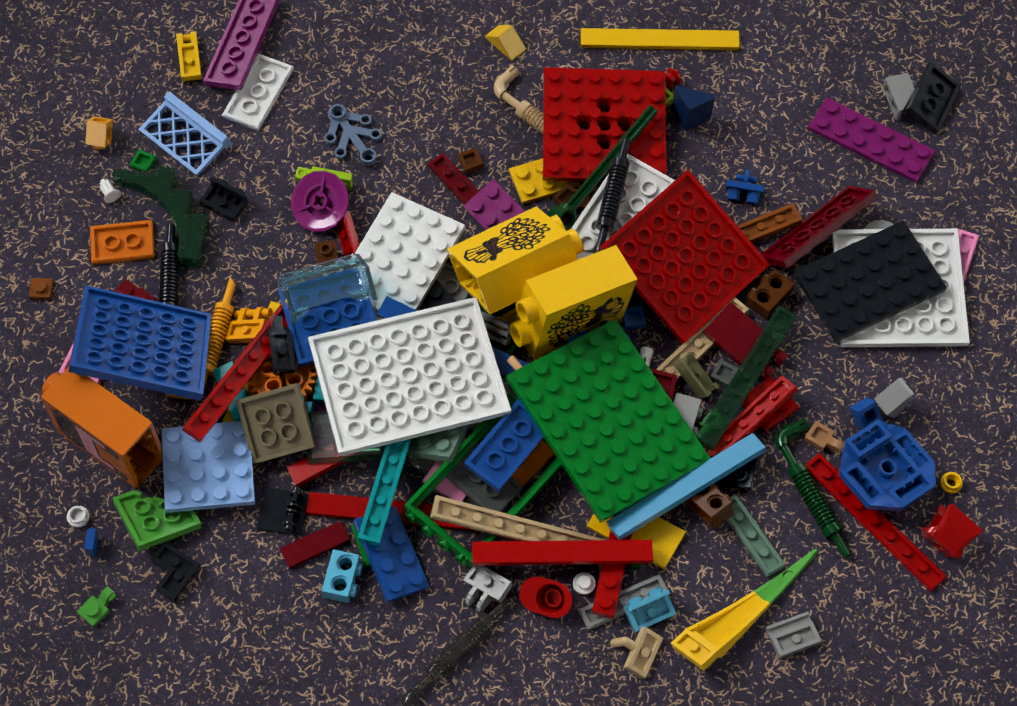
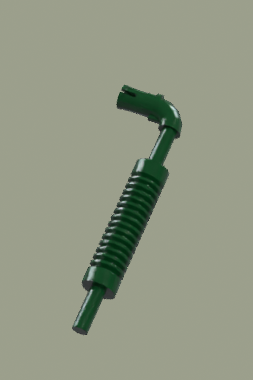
[775,418,851,558]

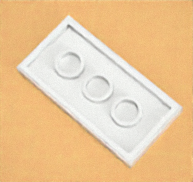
[222,53,294,131]

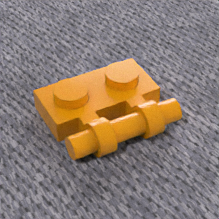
[225,307,273,343]

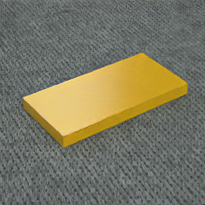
[586,514,686,570]

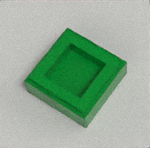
[129,149,157,175]

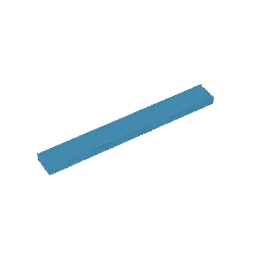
[607,433,766,540]

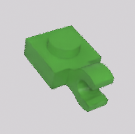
[77,586,117,627]

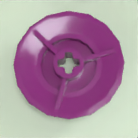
[291,171,349,232]

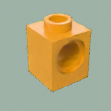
[85,116,113,149]

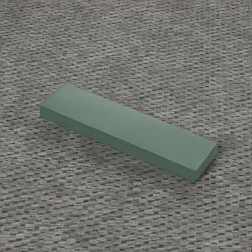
[718,494,786,577]

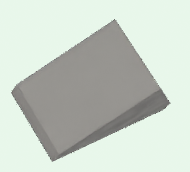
[874,377,914,418]

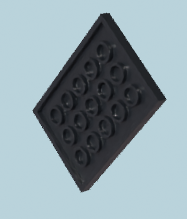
[793,220,947,343]

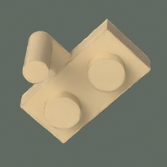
[610,627,663,679]

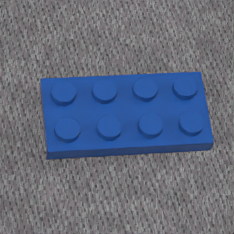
[463,399,544,492]
[353,506,429,603]

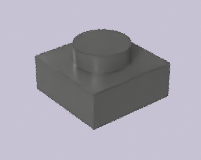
[710,359,739,389]

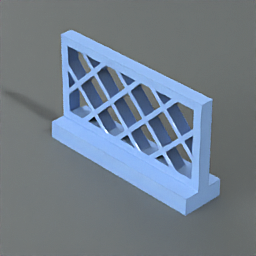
[138,91,232,176]

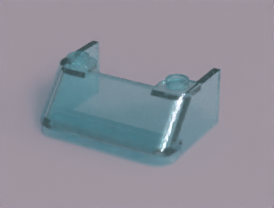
[277,254,378,324]

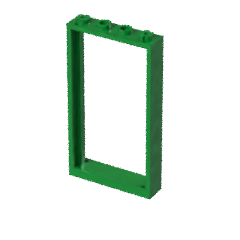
[404,393,563,569]

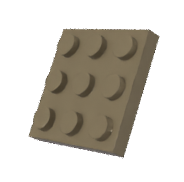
[236,383,317,464]

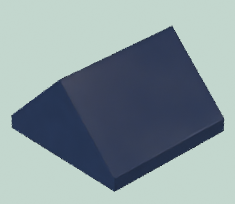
[672,85,715,130]

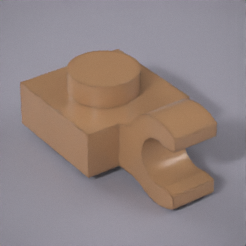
[804,421,844,456]

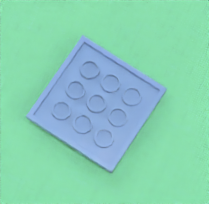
[162,421,255,513]

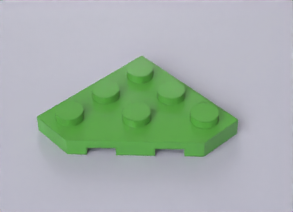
[113,490,201,551]

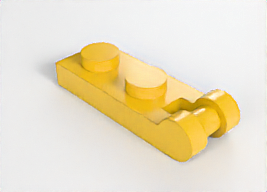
[176,31,202,82]

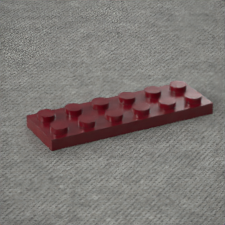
[762,185,877,268]

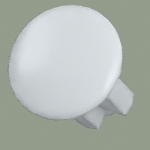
[99,179,121,203]

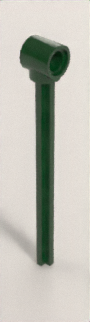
[548,105,658,230]

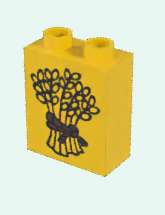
[447,206,584,314]
[509,245,637,359]

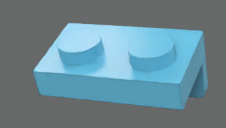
[623,587,676,632]

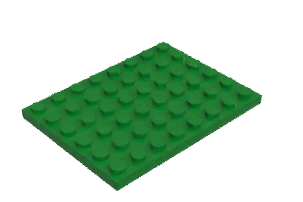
[506,319,710,523]

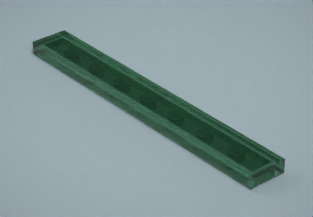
[696,306,797,451]

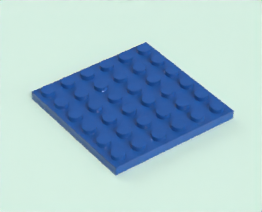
[68,285,212,401]

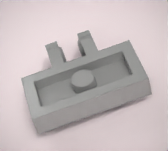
[463,566,513,612]

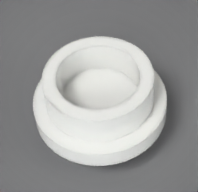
[67,506,90,528]
[573,573,595,595]

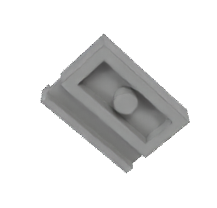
[765,611,822,659]

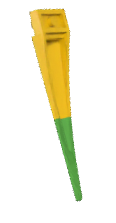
[671,549,817,671]

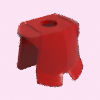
[921,504,982,560]

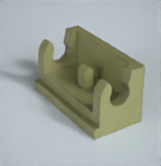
[674,352,719,399]

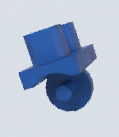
[726,170,764,205]

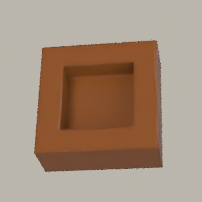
[29,278,53,300]

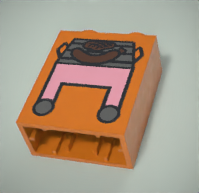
[41,366,163,489]

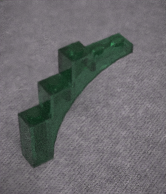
[112,166,210,268]

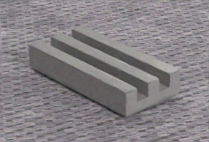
[481,311,511,345]

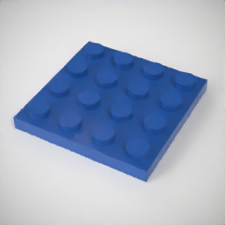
[278,267,376,367]

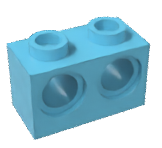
[322,549,363,603]

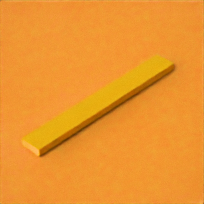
[581,28,739,50]

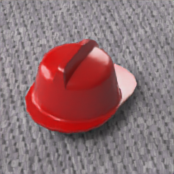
[519,577,573,618]

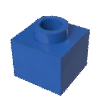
[849,397,883,429]

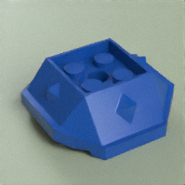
[839,419,936,511]

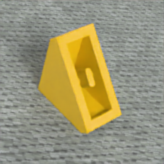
[485,25,526,61]

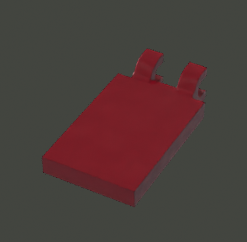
[702,302,788,380]

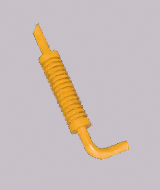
[165,277,236,400]

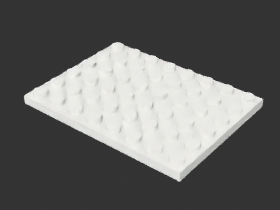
[308,297,511,456]

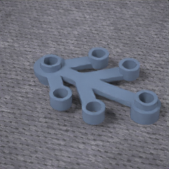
[324,104,382,166]

